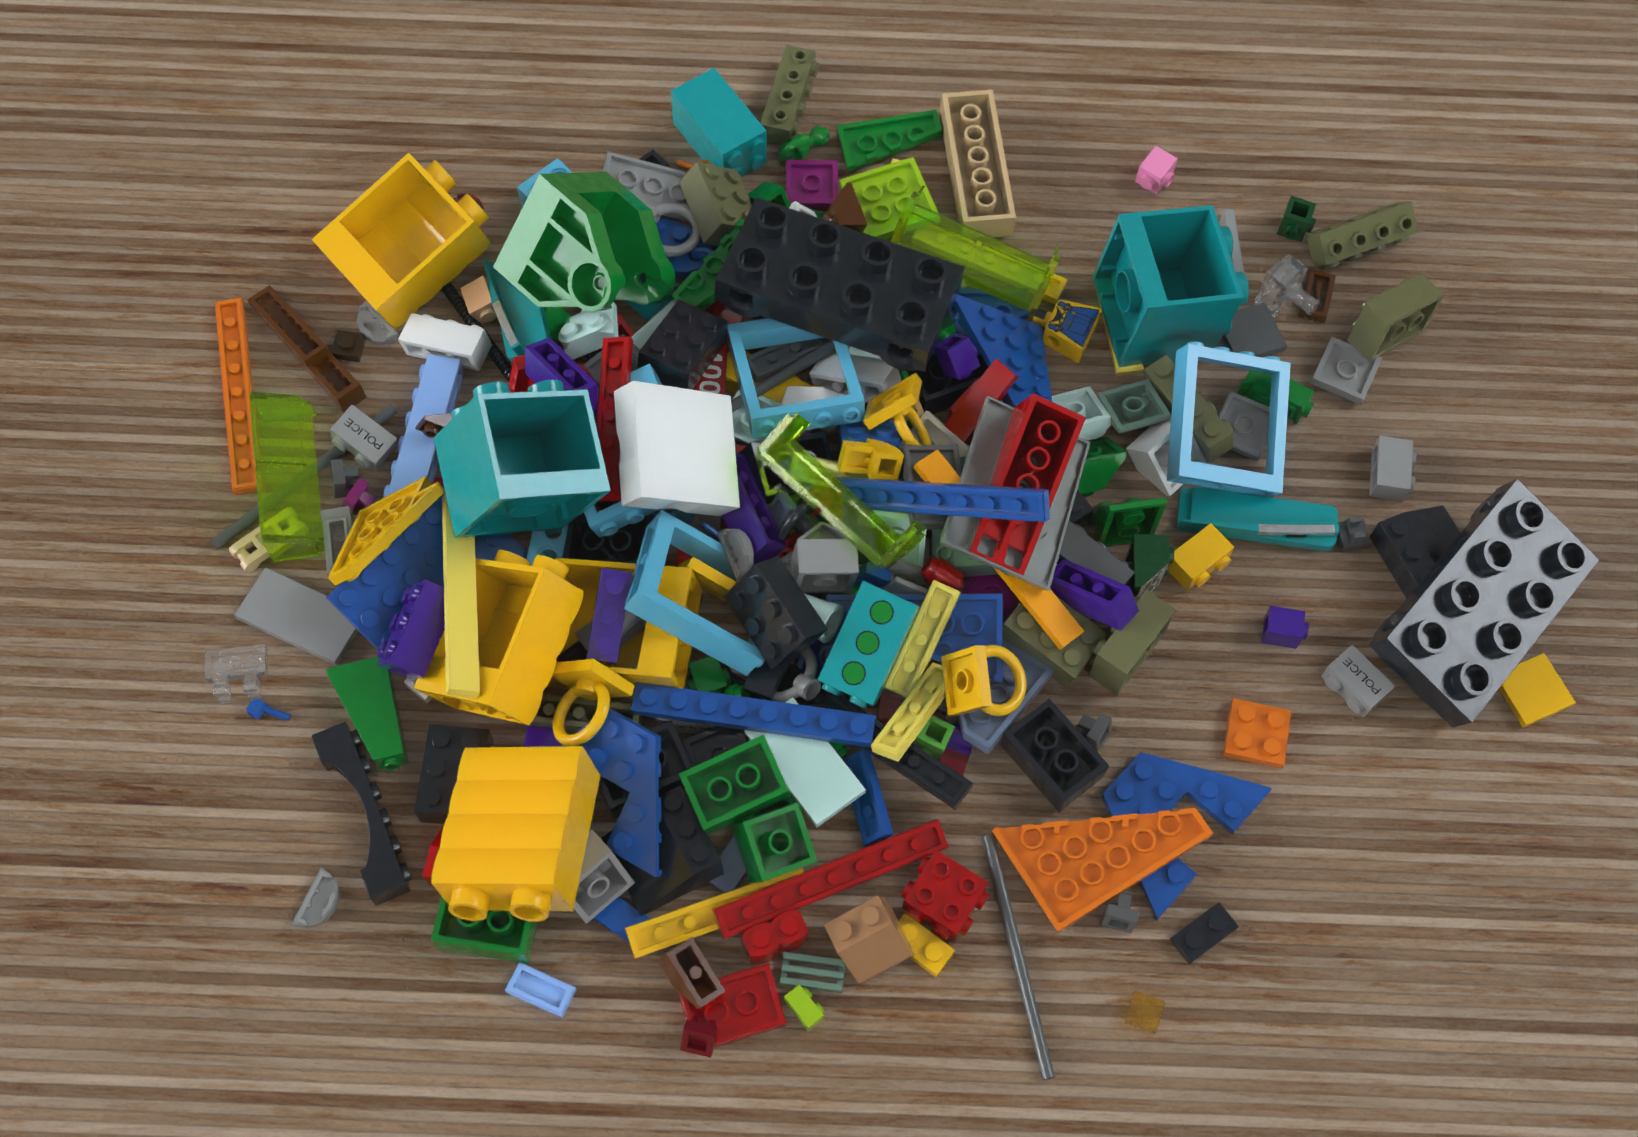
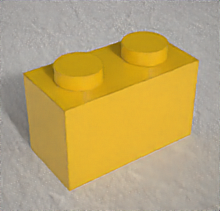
[1168,523,1235,591]

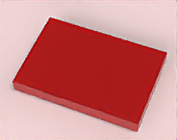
[678,963,787,1047]

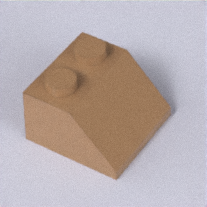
[824,895,915,984]

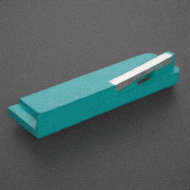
[483,258,551,363]
[1176,487,1340,552]

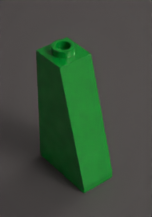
[326,657,409,771]

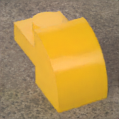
[837,438,904,480]

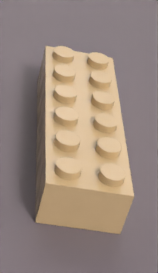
[939,89,1016,239]

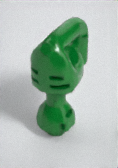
[777,125,830,164]

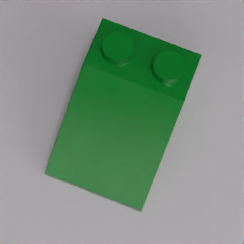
[1090,497,1167,547]

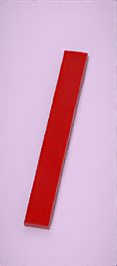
[712,819,949,939]

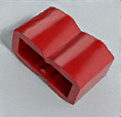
[742,910,808,965]

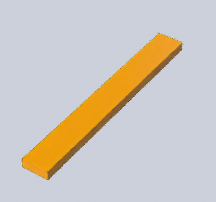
[913,449,1085,650]

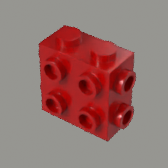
[901,850,990,941]

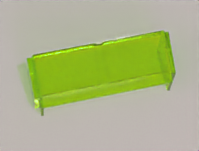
[890,185,1061,311]
[249,392,325,562]
[757,412,926,567]

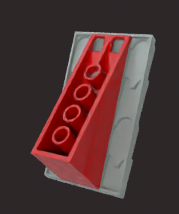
[939,393,1091,591]

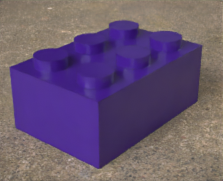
[377,580,445,679]

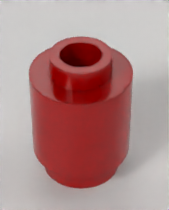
[920,555,965,591]

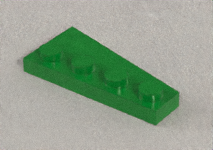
[836,110,942,173]
[671,218,744,309]

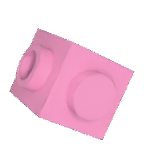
[1135,146,1178,194]

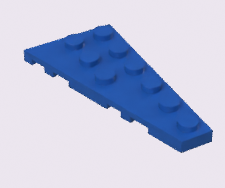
[826,594,1003,683]

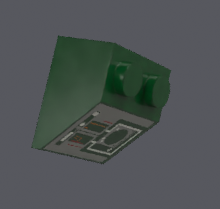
[1125,534,1174,598]

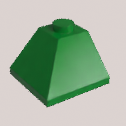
[1078,437,1127,497]

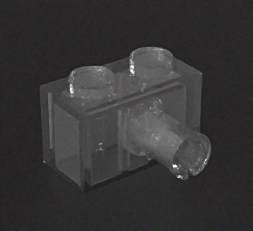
[1254,253,1320,317]

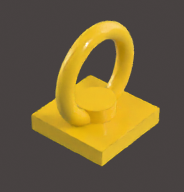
[863,373,932,445]
[941,645,1026,716]
[552,659,635,746]

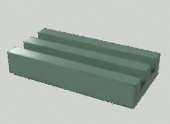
[780,952,845,993]

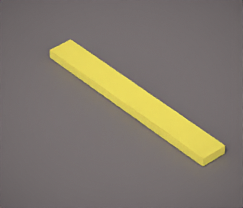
[442,492,480,698]

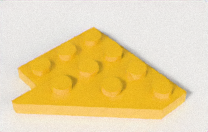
[328,476,445,586]

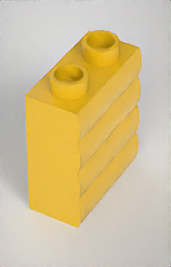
[312,153,491,329]
[414,550,584,726]
[547,558,703,696]
[431,746,601,922]

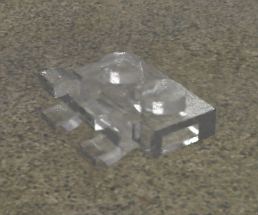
[205,644,268,704]

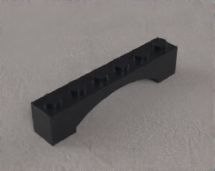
[311,722,413,906]

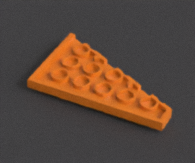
[992,808,1213,934]

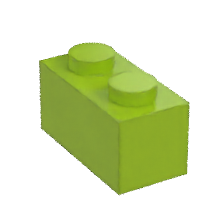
[784,984,824,1031]

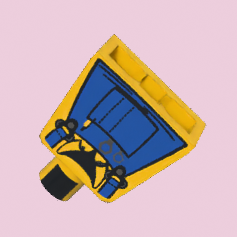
[1032,299,1101,363]

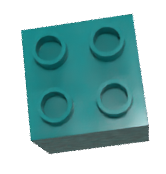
[1092,205,1249,368]
[434,380,611,538]

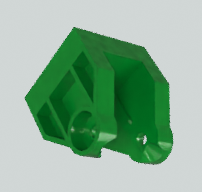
[493,172,675,312]

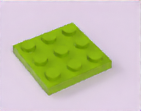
[839,157,940,240]

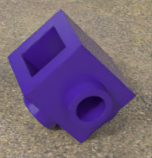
[934,333,980,380]

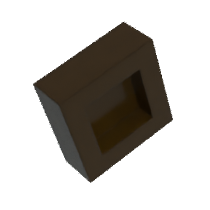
[331,330,366,362]

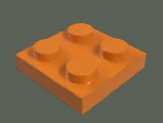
[1223,698,1292,769]

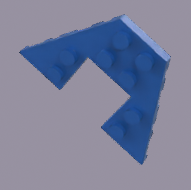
[559,709,662,877]
[1101,752,1271,921]

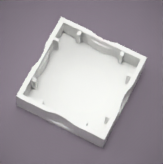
[614,381,740,516]

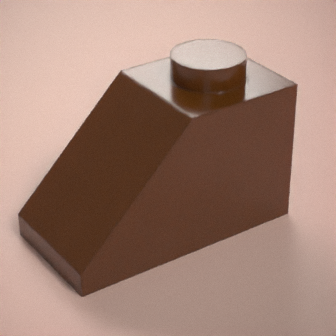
[822,183,868,233]
[657,937,726,1009]

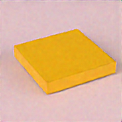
[678,557,737,601]
[1499,653,1576,728]

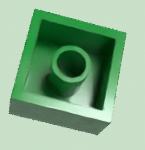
[731,802,818,883]

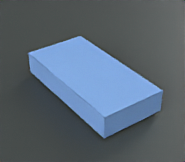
[505,962,577,1018]

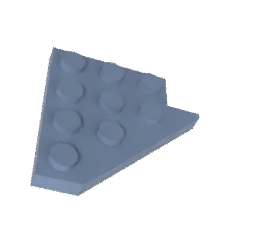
[958,639,1054,754]

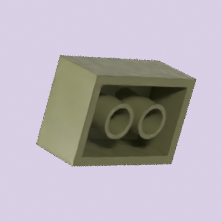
[679,161,752,247]
[1347,274,1444,361]
[1088,590,1176,696]
[1003,597,1107,687]

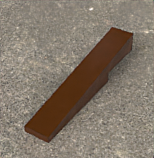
[247,285,366,413]

